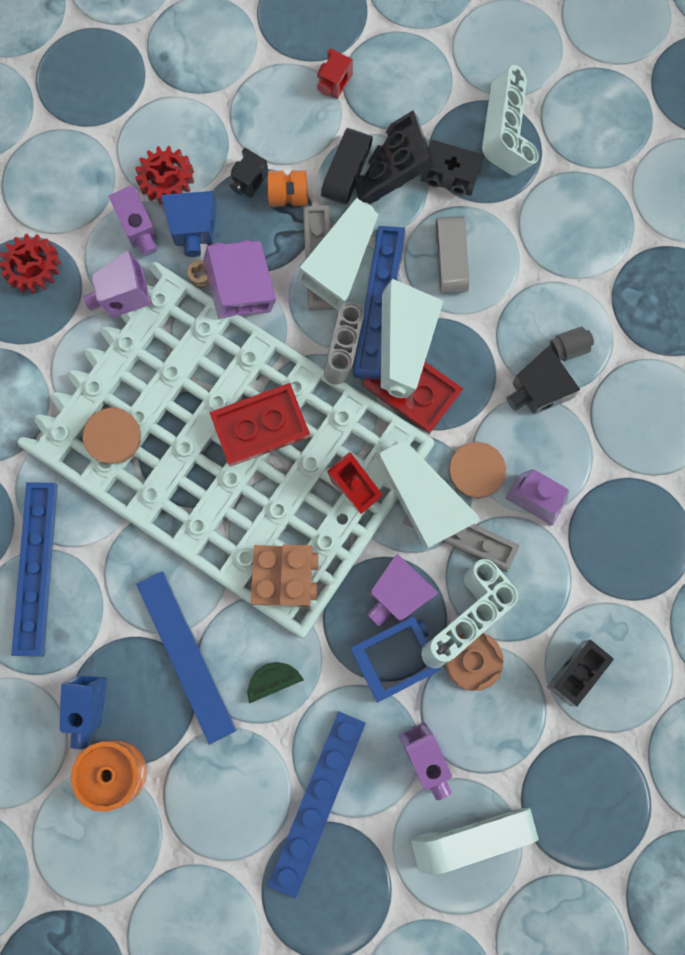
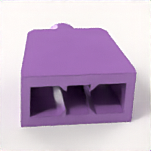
[108,184,157,256]
[83,251,152,317]
[506,469,569,526]
[366,554,438,627]
[398,722,453,800]

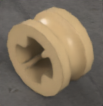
[187,260,209,288]

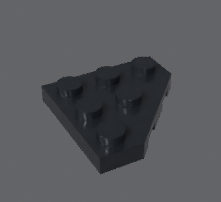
[355,110,435,205]

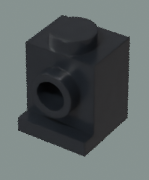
[229,147,268,198]

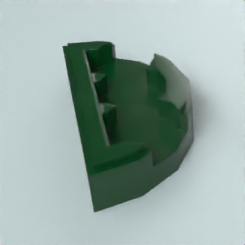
[247,662,304,704]

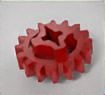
[135,146,194,204]
[0,234,61,294]

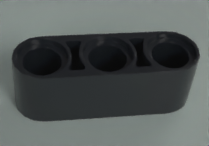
[321,128,373,205]

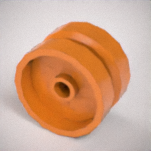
[71,739,147,812]

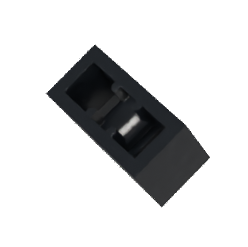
[421,140,484,196]
[546,639,614,707]

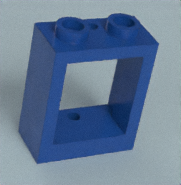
[350,616,441,703]

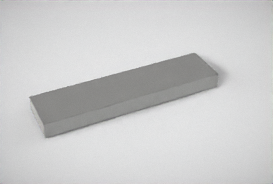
[303,205,335,311]
[403,515,520,572]

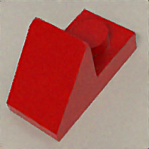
[327,452,383,514]

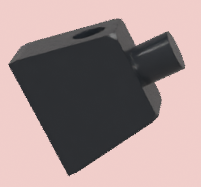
[506,346,580,414]

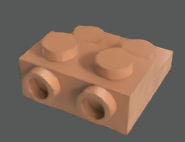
[251,544,318,607]

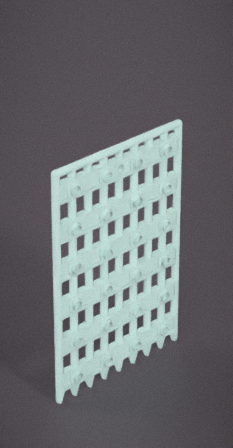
[18,262,434,638]

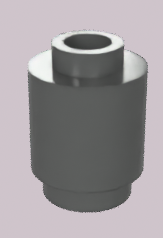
[550,326,594,361]

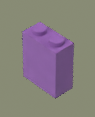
[203,240,276,319]

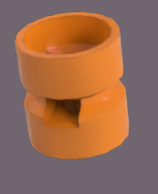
[268,170,308,207]

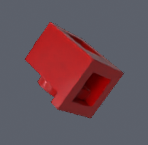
[317,48,353,99]

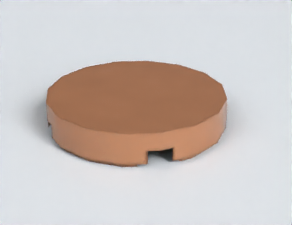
[82,407,141,465]
[449,442,506,499]
[445,633,503,691]

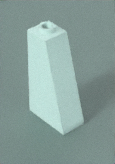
[296,198,379,311]
[381,279,443,398]
[377,439,480,549]

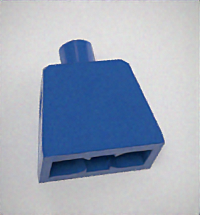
[162,191,217,258]
[60,675,107,749]

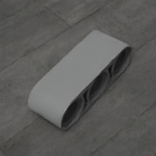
[436,216,469,293]
[324,302,364,385]

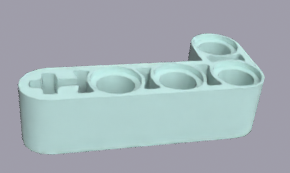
[482,65,539,176]
[421,559,518,668]
[411,808,539,875]

